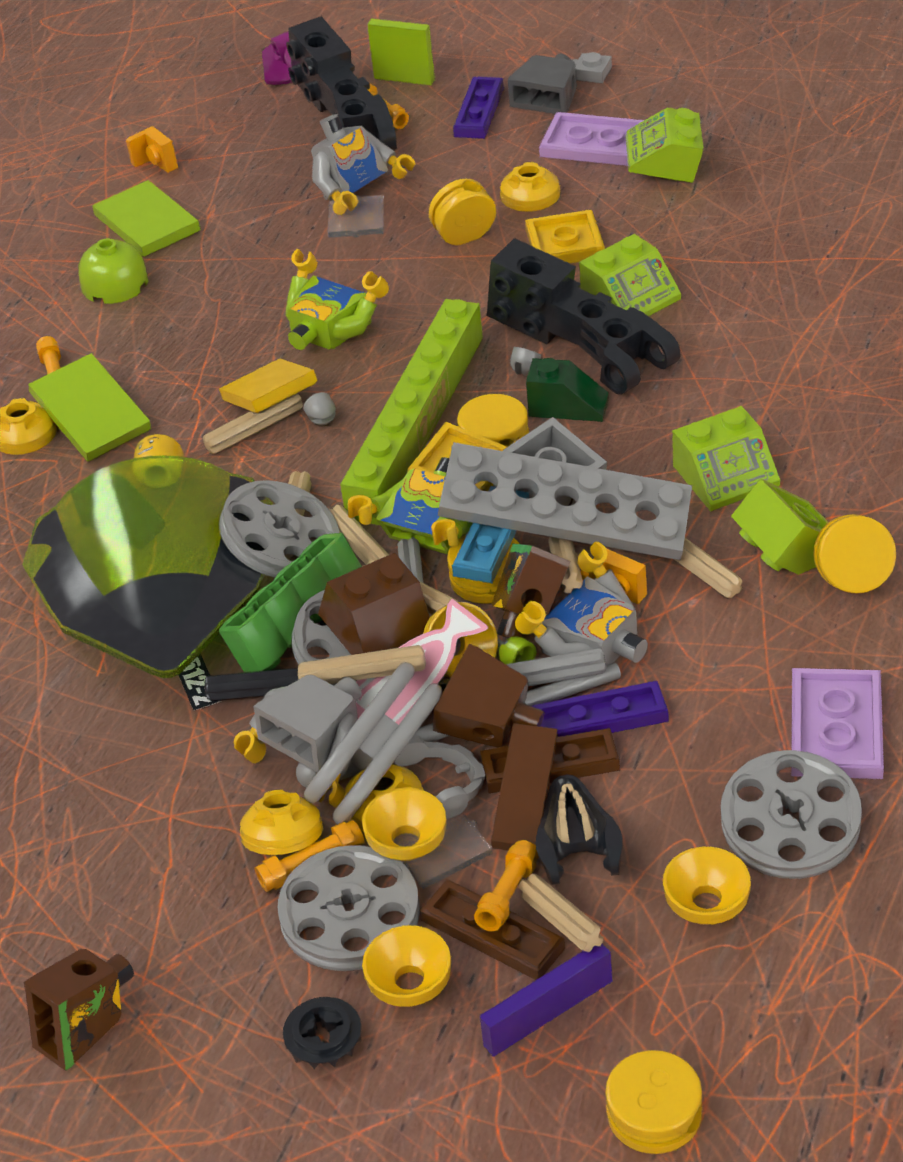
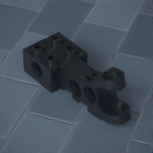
[286,16,397,151]
[487,238,681,394]

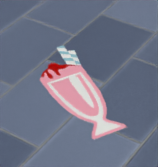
[356,599,489,725]

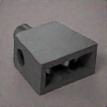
[508,54,577,114]

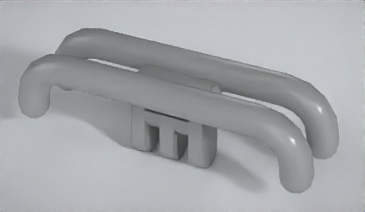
[304,662,443,824]

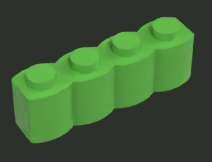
[219,533,362,672]

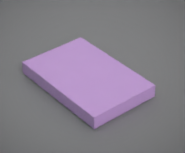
[539,112,644,166]
[791,668,884,779]

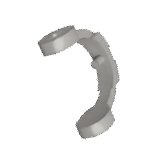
[394,735,485,819]

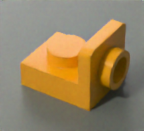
[126,126,178,173]
[581,548,647,604]

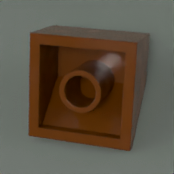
[318,553,430,655]

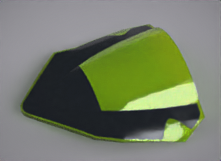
[22,455,273,678]

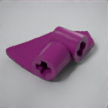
[262,31,292,85]

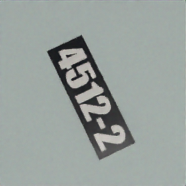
[175,646,222,711]

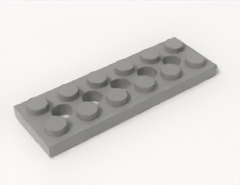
[438,442,692,560]

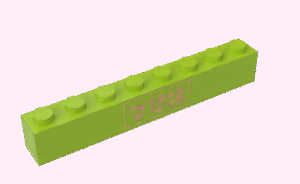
[340,299,483,525]

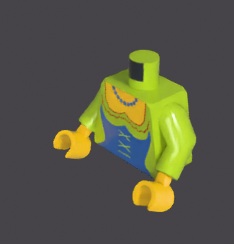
[286,249,389,350]
[348,457,473,555]

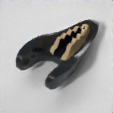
[536,775,622,885]

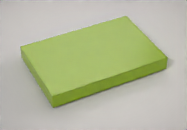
[92,180,200,257]
[28,353,151,462]

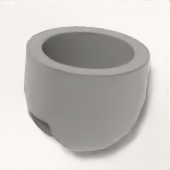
[510,347,542,376]
[303,392,336,425]

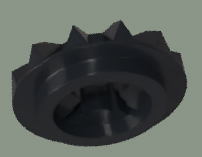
[283,997,362,1070]

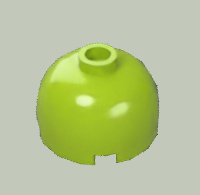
[78,238,148,304]

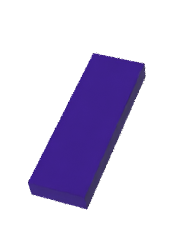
[453,77,504,139]
[532,681,669,737]
[480,944,612,1057]

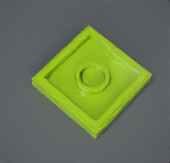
[367,18,435,85]

